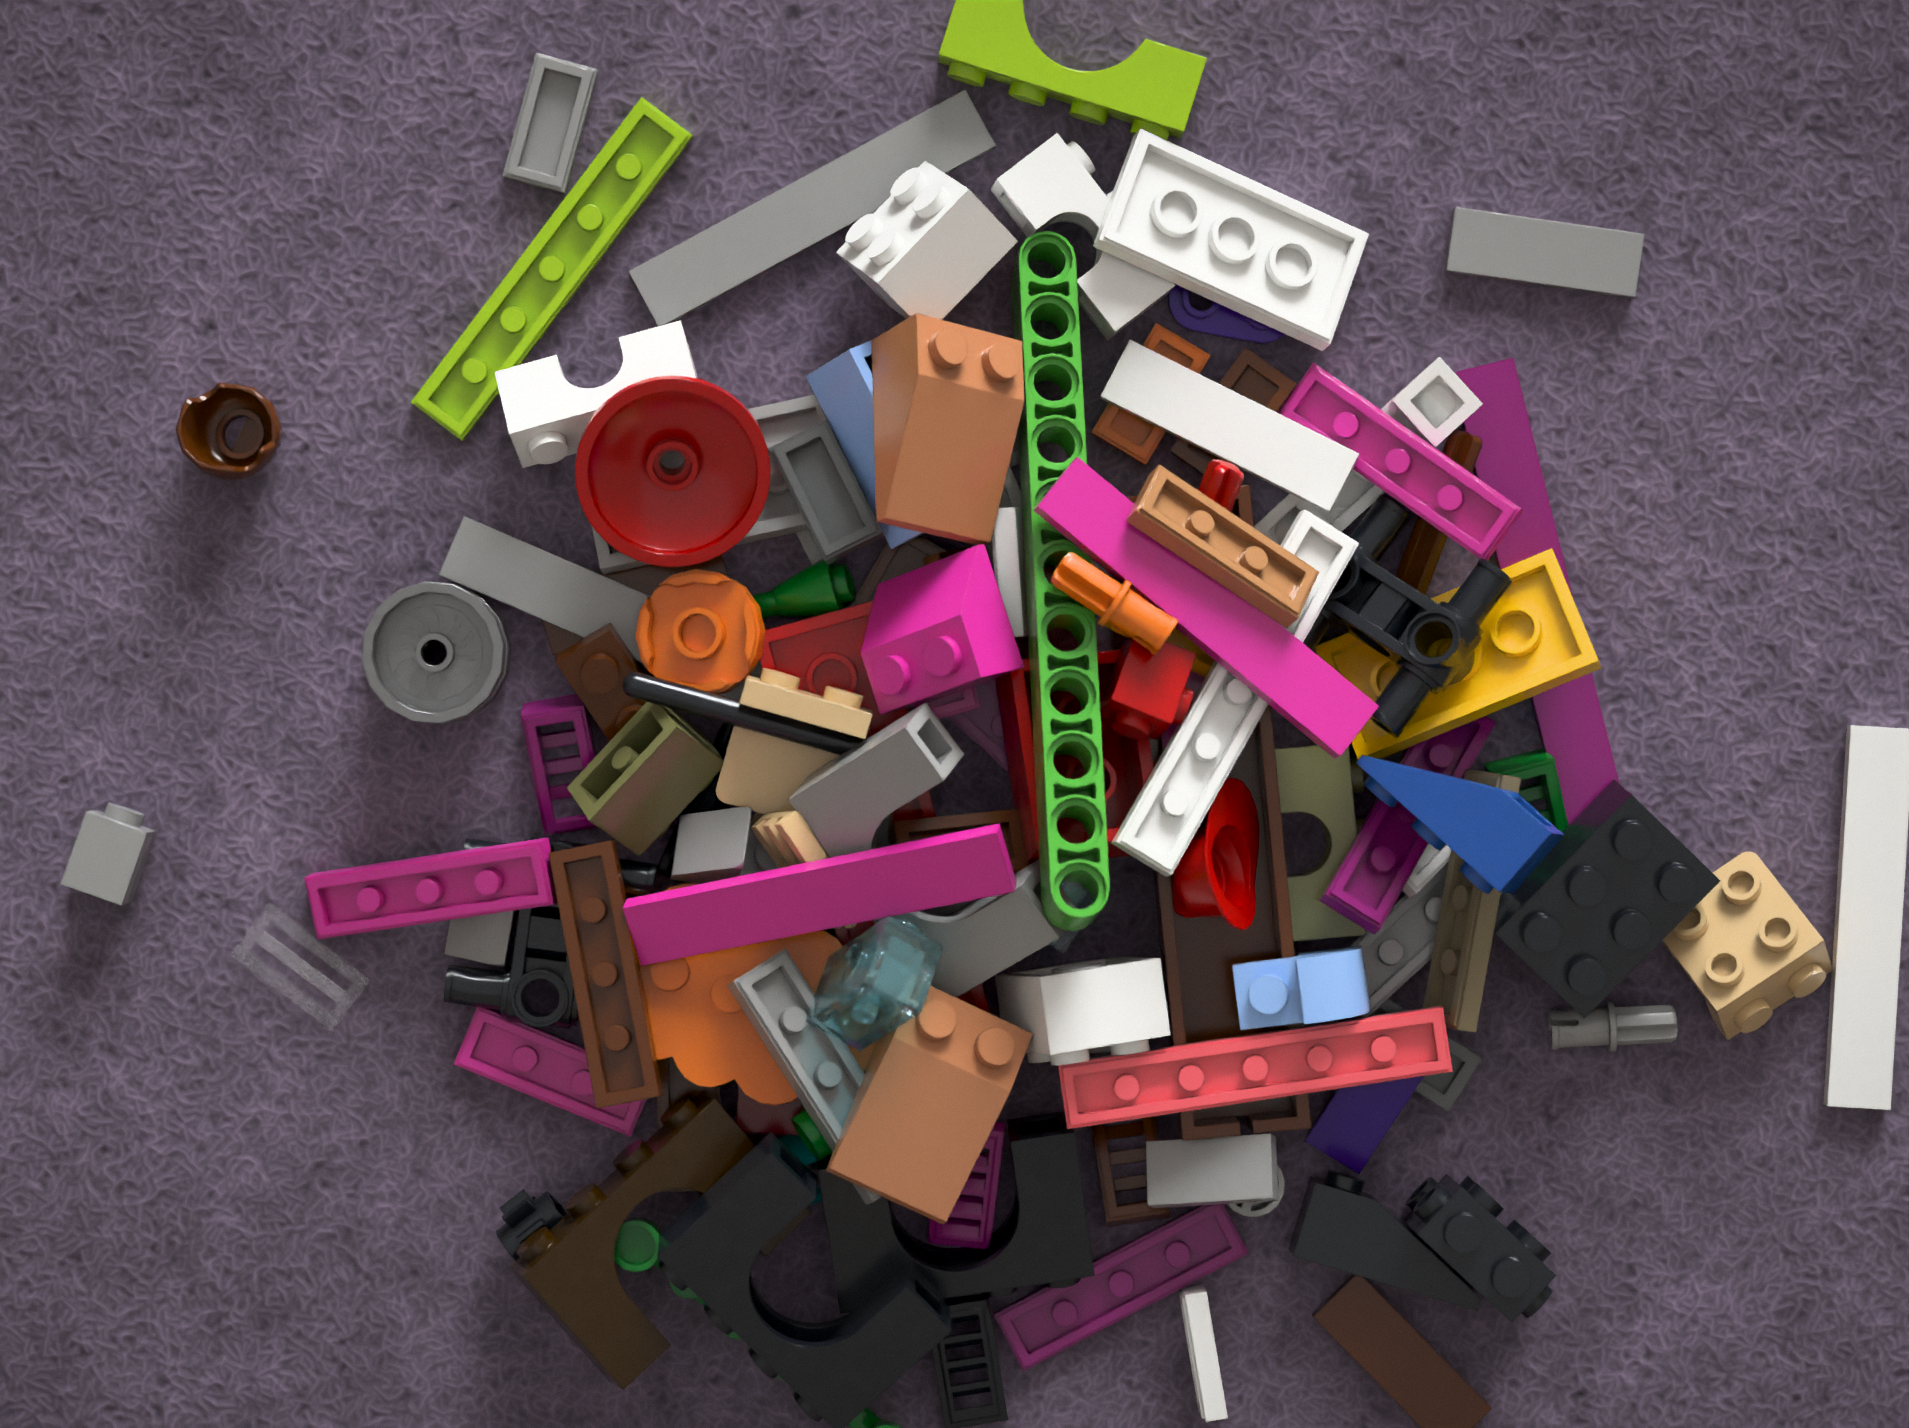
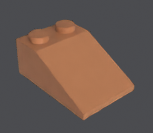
[871,313,1024,545]
[826,979,1033,1224]

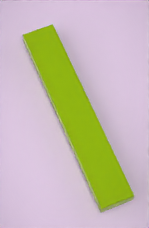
[411,97,693,441]

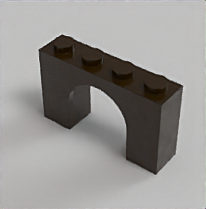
[509,1093,813,1390]

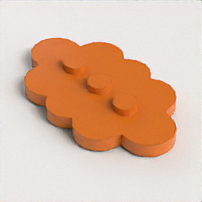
[637,883,883,1106]

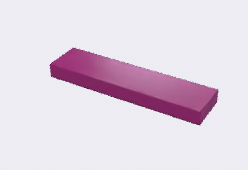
[1278,362,1523,561]
[304,837,558,939]

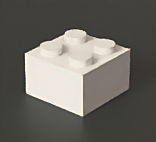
[836,161,1018,320]
[995,957,1171,1065]

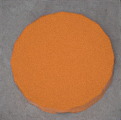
[635,569,766,695]

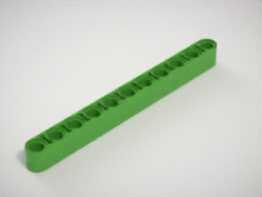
[1010,231,1110,931]

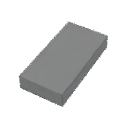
[502,53,599,194]
[1146,1134,1278,1208]

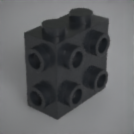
[1404,1174,1556,1323]

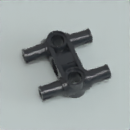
[1303,495,1512,738]
[444,837,657,1029]

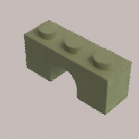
[1275,745,1366,942]

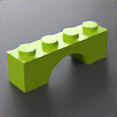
[938,0,1207,140]

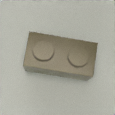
[567,702,724,856]

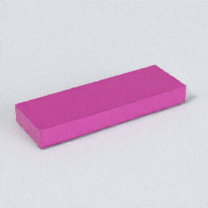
[454,1007,646,1137]

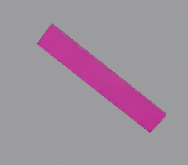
[1033,457,1379,759]
[622,823,1017,966]

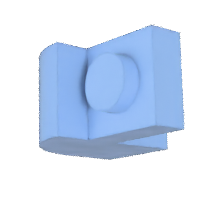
[1232,945,1370,1030]

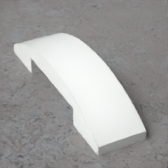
[1254,357,1483,545]

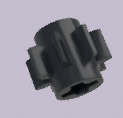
[496,1189,568,1261]

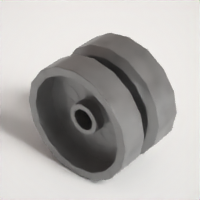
[361,582,511,723]

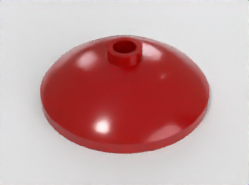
[575,375,771,567]

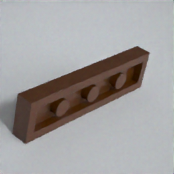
[549,840,663,1109]

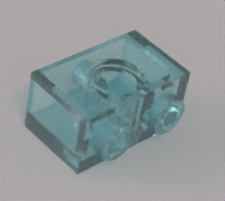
[805,916,944,1051]

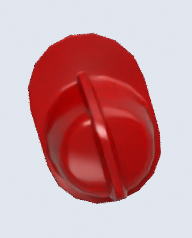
[1172,777,1260,931]

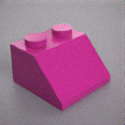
[861,544,1024,715]

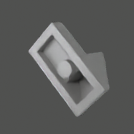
[670,807,778,884]

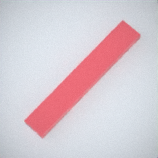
[1057,1006,1453,1129]

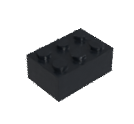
[1494,780,1720,1019]

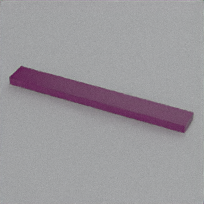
[1454,358,1619,826]

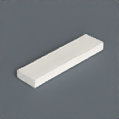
[1101,340,1359,513]

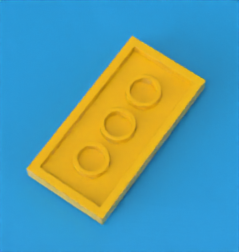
[1315,548,1602,759]

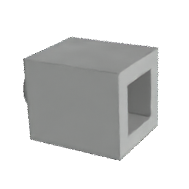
[61,803,156,906]

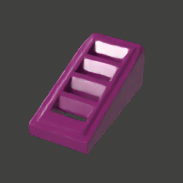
[520,694,597,836]
[927,1122,1005,1249]

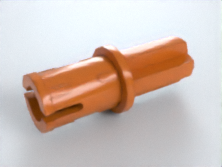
[1051,553,1178,655]

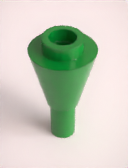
[752,559,856,619]

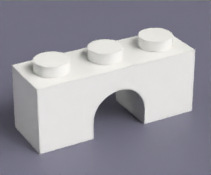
[991,133,1175,341]
[495,320,698,468]

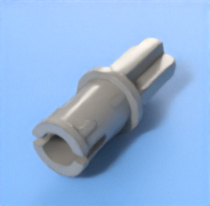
[1548,1001,1678,1052]

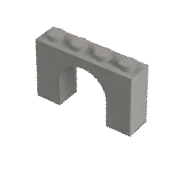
[788,702,1077,997]

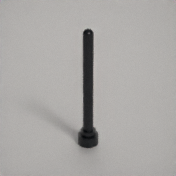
[622,672,870,755]

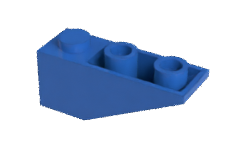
[1356,755,1564,894]

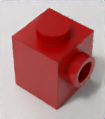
[1100,637,1196,740]

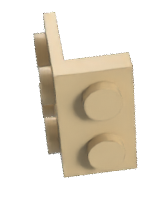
[716,668,872,814]
[1662,852,1833,1040]

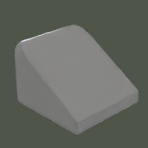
[444,910,517,967]

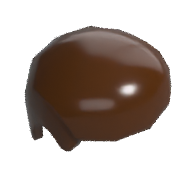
[175,383,282,480]

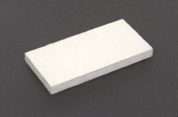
[1093,128,1369,351]

